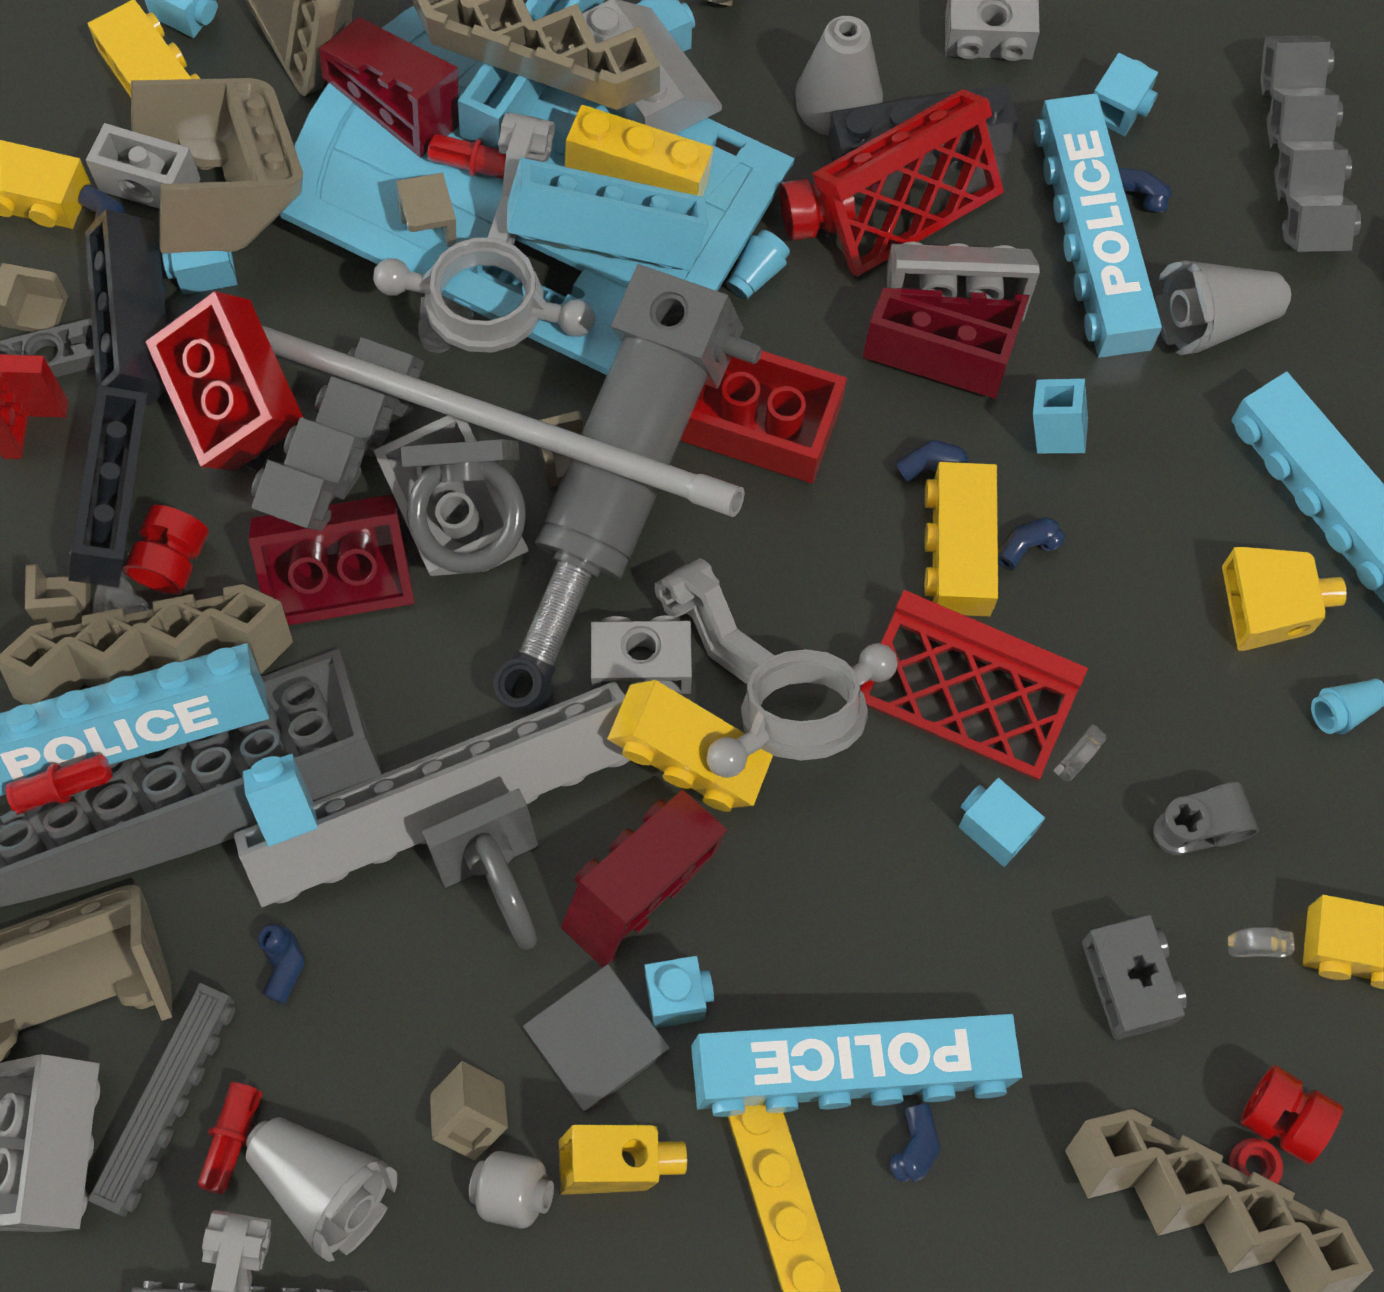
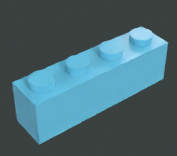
[507,157,708,270]

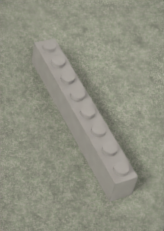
[234,681,630,907]

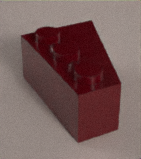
[319,17,459,158]
[862,288,1030,399]
[561,789,728,967]

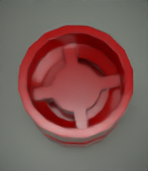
[779,178,856,242]
[123,505,209,595]
[1240,1064,1344,1165]

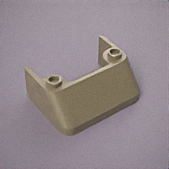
[245,0,355,96]
[131,78,303,253]
[0,885,172,1062]

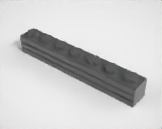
[88,983,235,1217]

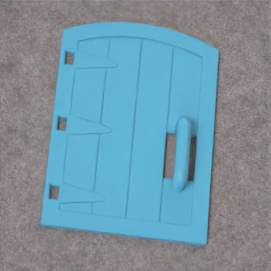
[280,6,795,375]

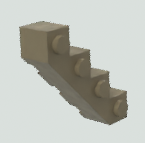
[412,0,660,110]
[0,584,293,705]
[1065,1109,1374,1292]

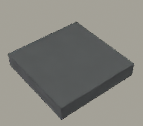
[523,964,670,1114]

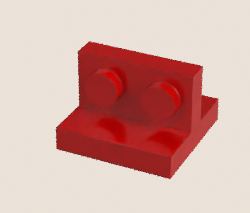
[0,354,69,459]

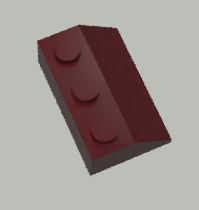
[248,494,415,625]

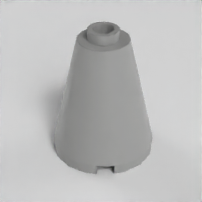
[795,16,883,136]
[1155,261,1291,355]
[246,1117,397,1262]

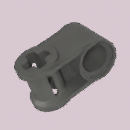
[1152,782,1259,855]

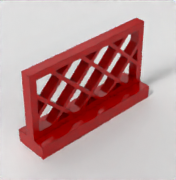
[812,89,1004,277]
[860,590,1088,781]

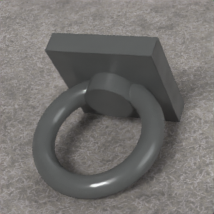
[401,439,526,574]
[422,788,538,950]

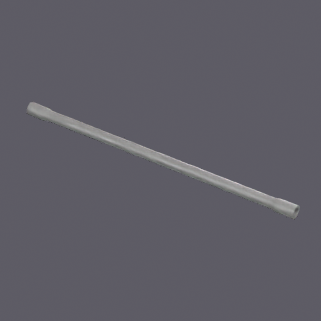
[262,325,745,517]

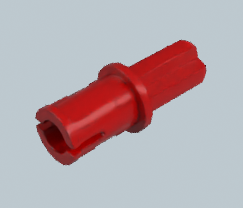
[428,134,506,179]
[6,755,113,815]
[198,1082,263,1194]

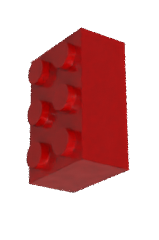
[145,291,304,471]
[680,351,847,484]

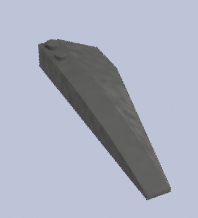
[0,648,382,907]

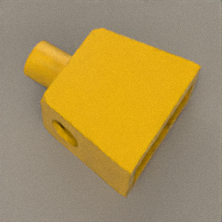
[1222,547,1347,651]
[559,1125,687,1195]

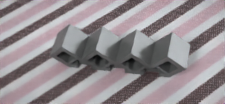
[1260,35,1361,252]
[251,337,425,531]

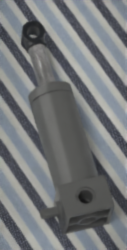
[493,264,762,715]

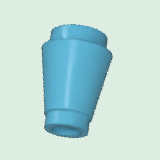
[726,230,790,300]
[1311,679,1384,735]

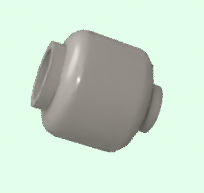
[469,1151,554,1229]

